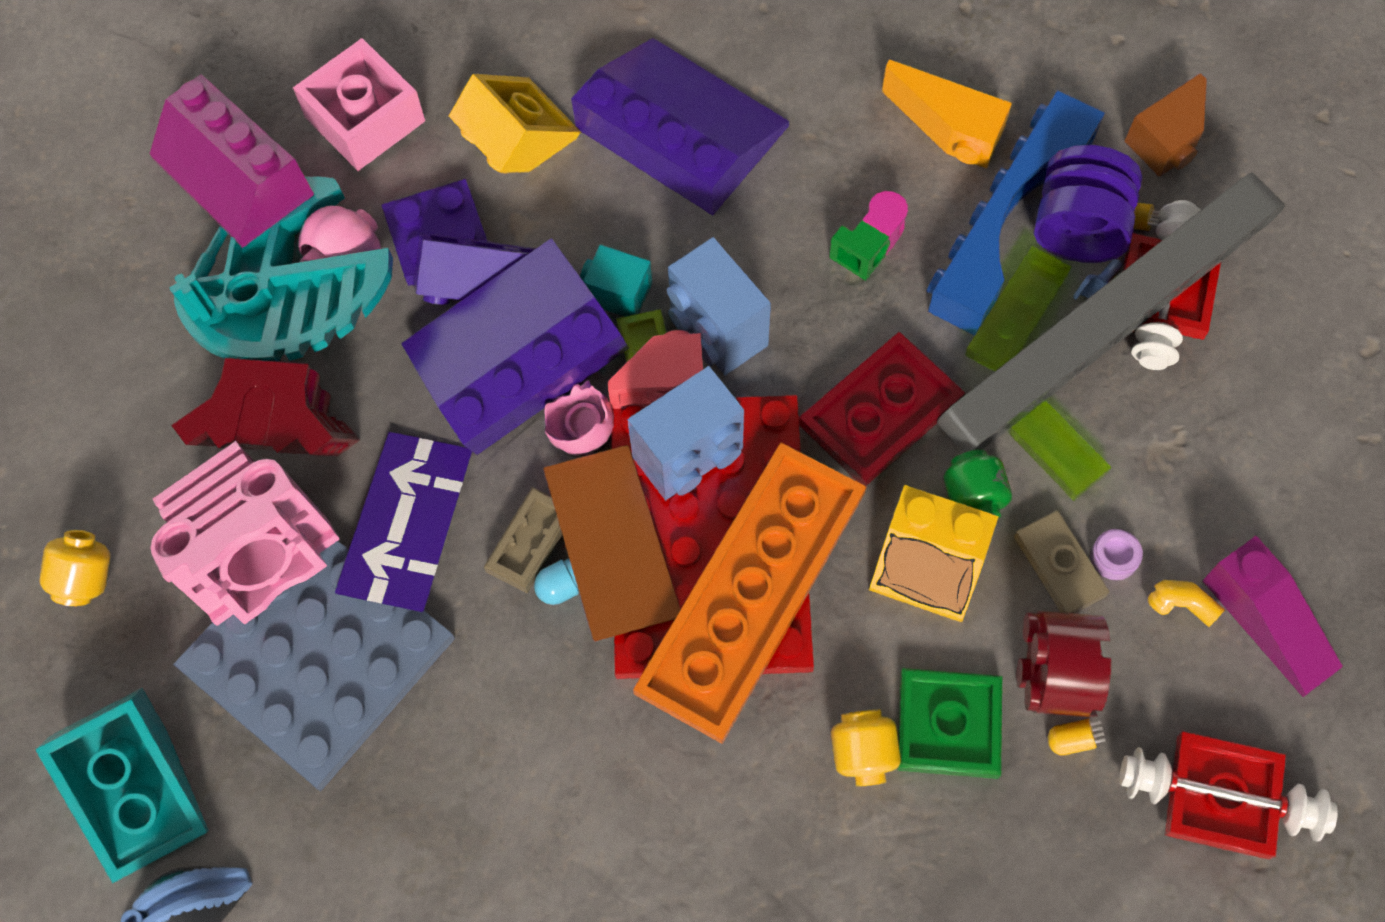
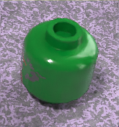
[943,450,1012,518]

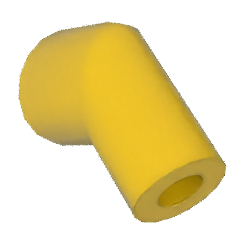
[1148,579,1225,627]

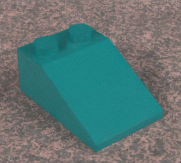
[35,687,208,883]

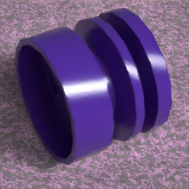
[1033,145,1143,263]

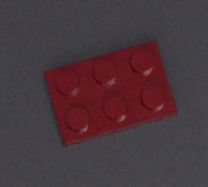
[799,331,966,486]

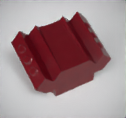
[171,358,360,456]

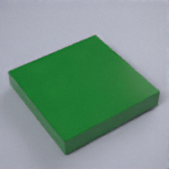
[897,668,1003,779]

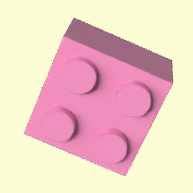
[293,38,425,171]

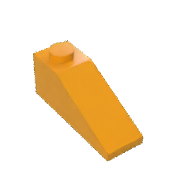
[882,59,1012,168]

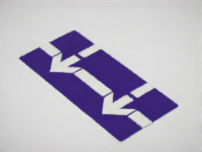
[335,432,472,612]

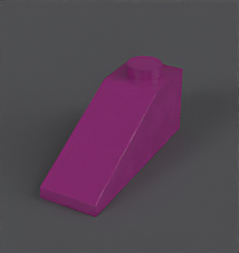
[1202,536,1343,697]

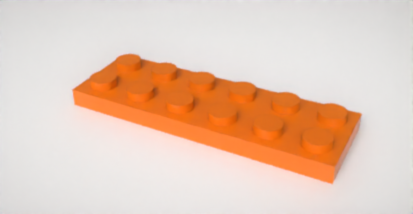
[633,443,867,744]

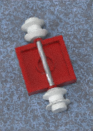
[1122,200,1221,370]
[1119,731,1338,860]

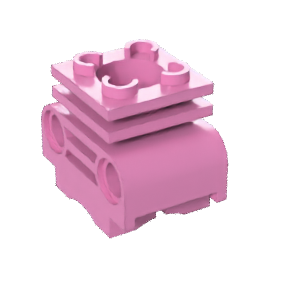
[150,441,340,626]

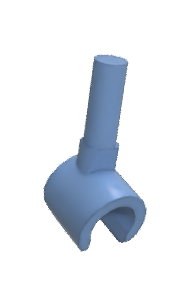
[1073,259,1122,300]

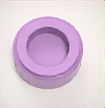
[1090,529,1143,580]

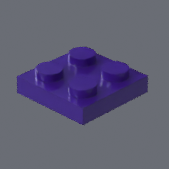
[381,179,487,286]

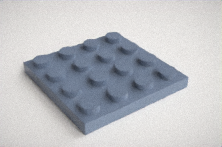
[173,541,455,792]

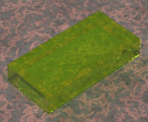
[1009,400,1112,501]

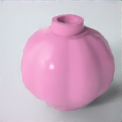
[298,206,381,262]

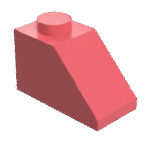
[608,330,703,409]

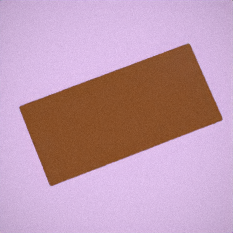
[543,445,680,641]

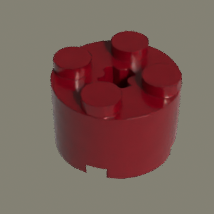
[1016,611,1111,717]

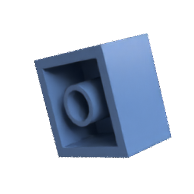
[667,237,771,375]
[627,366,744,501]

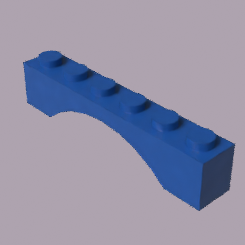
[927,90,1105,336]

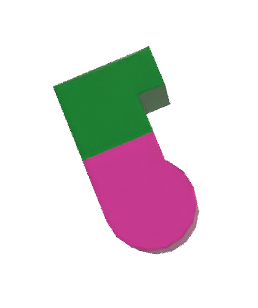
[829,191,908,281]

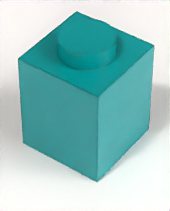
[580,245,652,317]

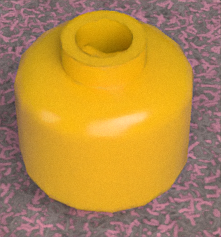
[39,530,111,606]
[831,709,901,786]

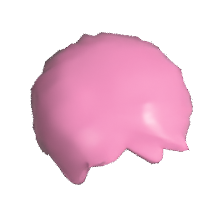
[544,380,614,457]

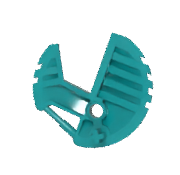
[169,176,393,362]

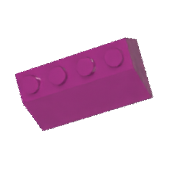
[149,74,314,248]

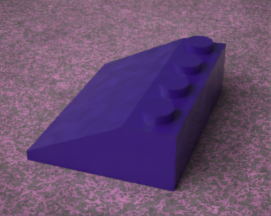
[571,38,789,216]
[401,238,629,455]

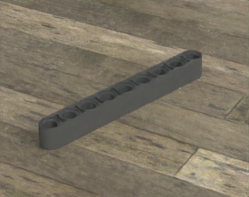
[937,172,1286,453]

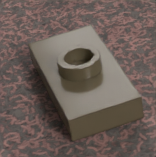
[484,487,562,593]
[1014,510,1110,613]

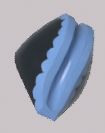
[120,866,253,922]

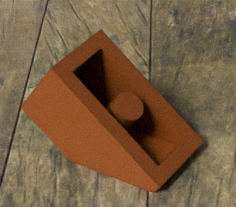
[1124,73,1207,177]

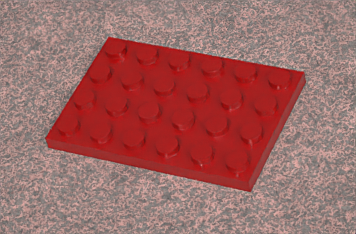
[612,395,814,679]

